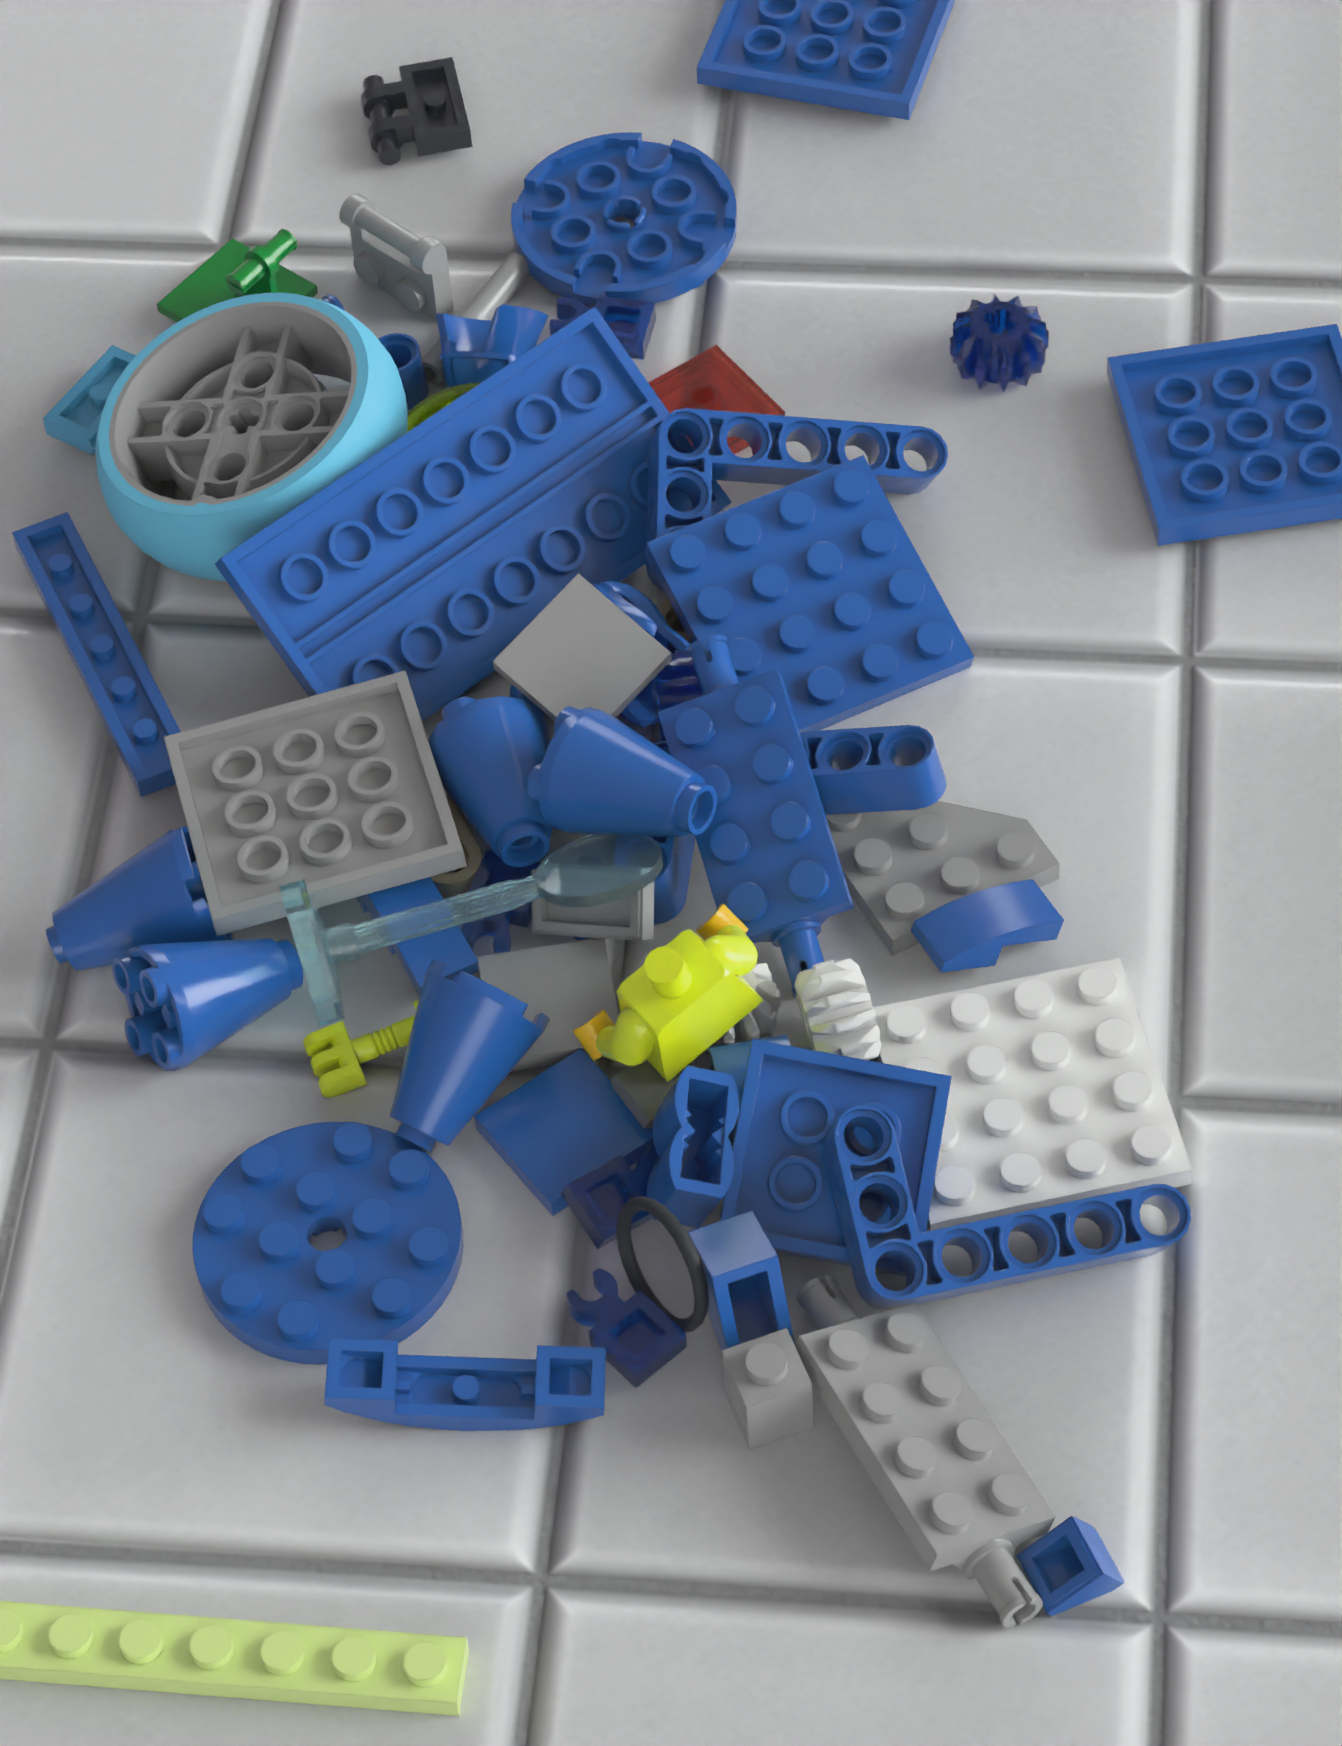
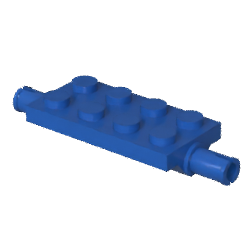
[658,634,854,999]

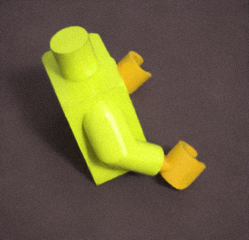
[572,904,763,1082]

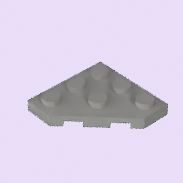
[826,801,1059,956]

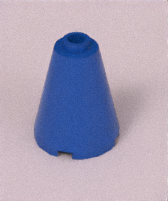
[46,826,233,971]
[389,959,550,1152]

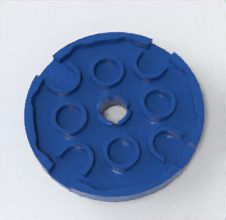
[511,132,737,310]
[192,1122,464,1365]

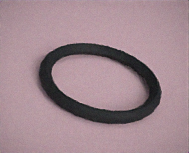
[616,1196,709,1333]

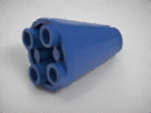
[428,695,552,867]
[527,706,717,837]
[112,938,303,1071]

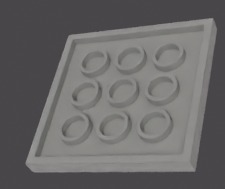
[164,670,467,936]

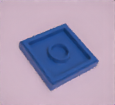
[474,1048,656,1216]

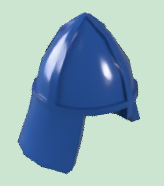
[436,304,549,400]

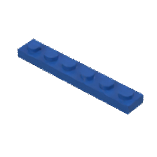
[12,512,181,797]

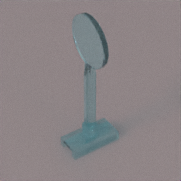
[279,834,663,1026]

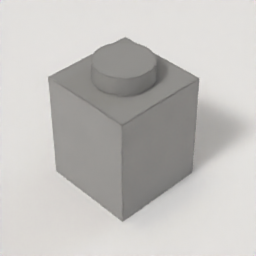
[721,1328,814,1449]

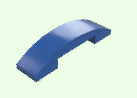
[324,1338,606,1431]

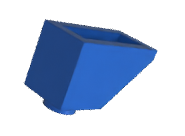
[688,1211,795,1353]

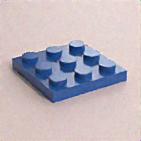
[719,1039,952,1276]

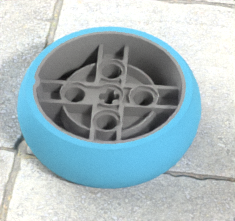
[95,293,407,581]

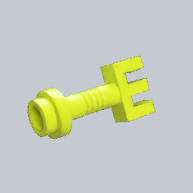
[303,1000,419,1098]

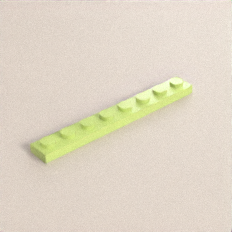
[0,1601,469,1716]

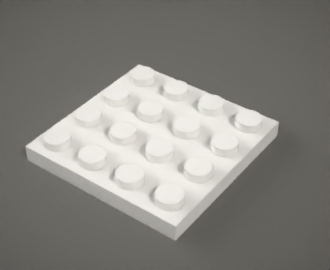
[873,957,1193,1231]

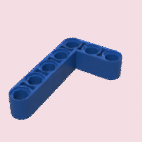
[646,408,948,591]
[615,725,947,925]
[824,1105,1191,1310]

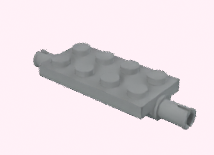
[795,1275,1056,1628]

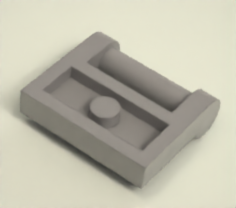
[339,193,454,322]

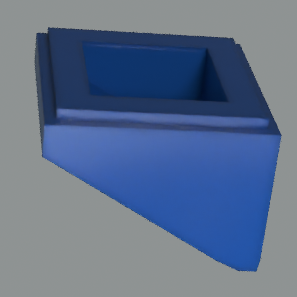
[1016,1516,1125,1616]

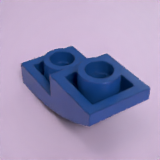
[911,879,1064,972]

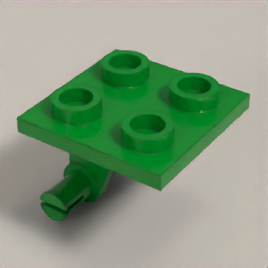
[157,229,318,322]

